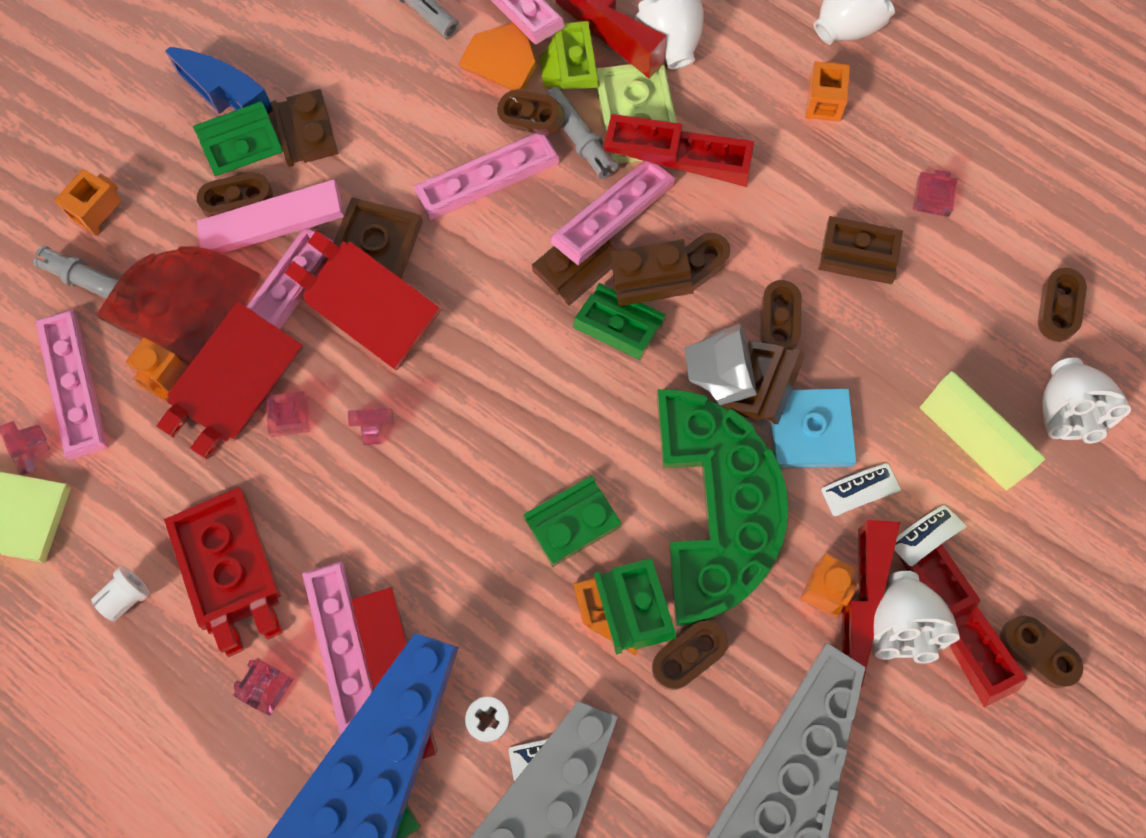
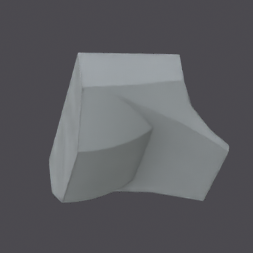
[684,324,757,405]

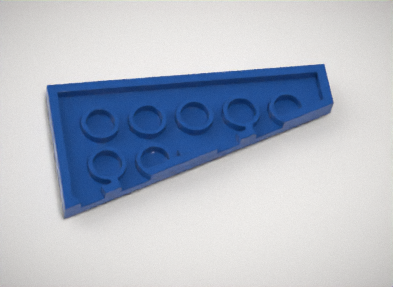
[266,633,459,838]

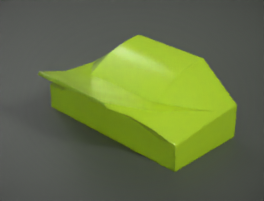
[539,21,598,89]

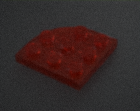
[96,246,261,365]

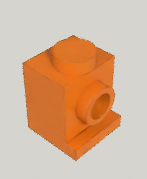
[805,61,850,122]
[53,168,122,236]
[125,337,187,402]
[800,553,857,618]

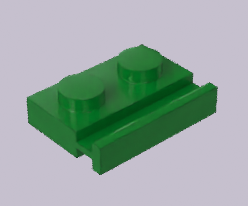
[193,101,283,177]
[573,283,666,360]
[523,476,622,567]
[594,558,676,655]

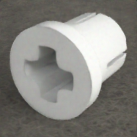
[91,566,150,622]
[465,697,509,742]

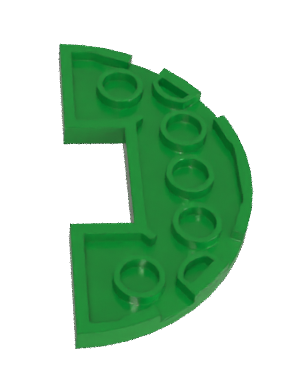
[657,389,788,626]

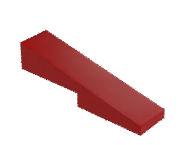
[556,0,667,79]
[604,114,754,187]
[842,520,901,688]
[897,544,1028,707]
[351,587,438,759]

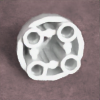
[634,0,704,69]
[814,0,895,45]
[1042,357,1131,444]
[872,571,960,664]

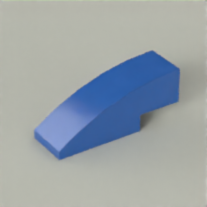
[165,47,273,114]

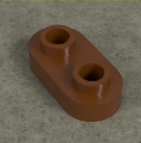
[497,90,565,135]
[197,172,273,217]
[686,233,730,290]
[1038,268,1087,342]
[760,280,802,350]
[1000,616,1083,688]
[652,621,728,690]

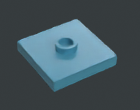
[771,389,856,468]

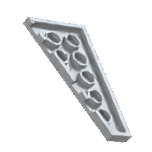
[705,643,865,838]
[470,701,618,838]

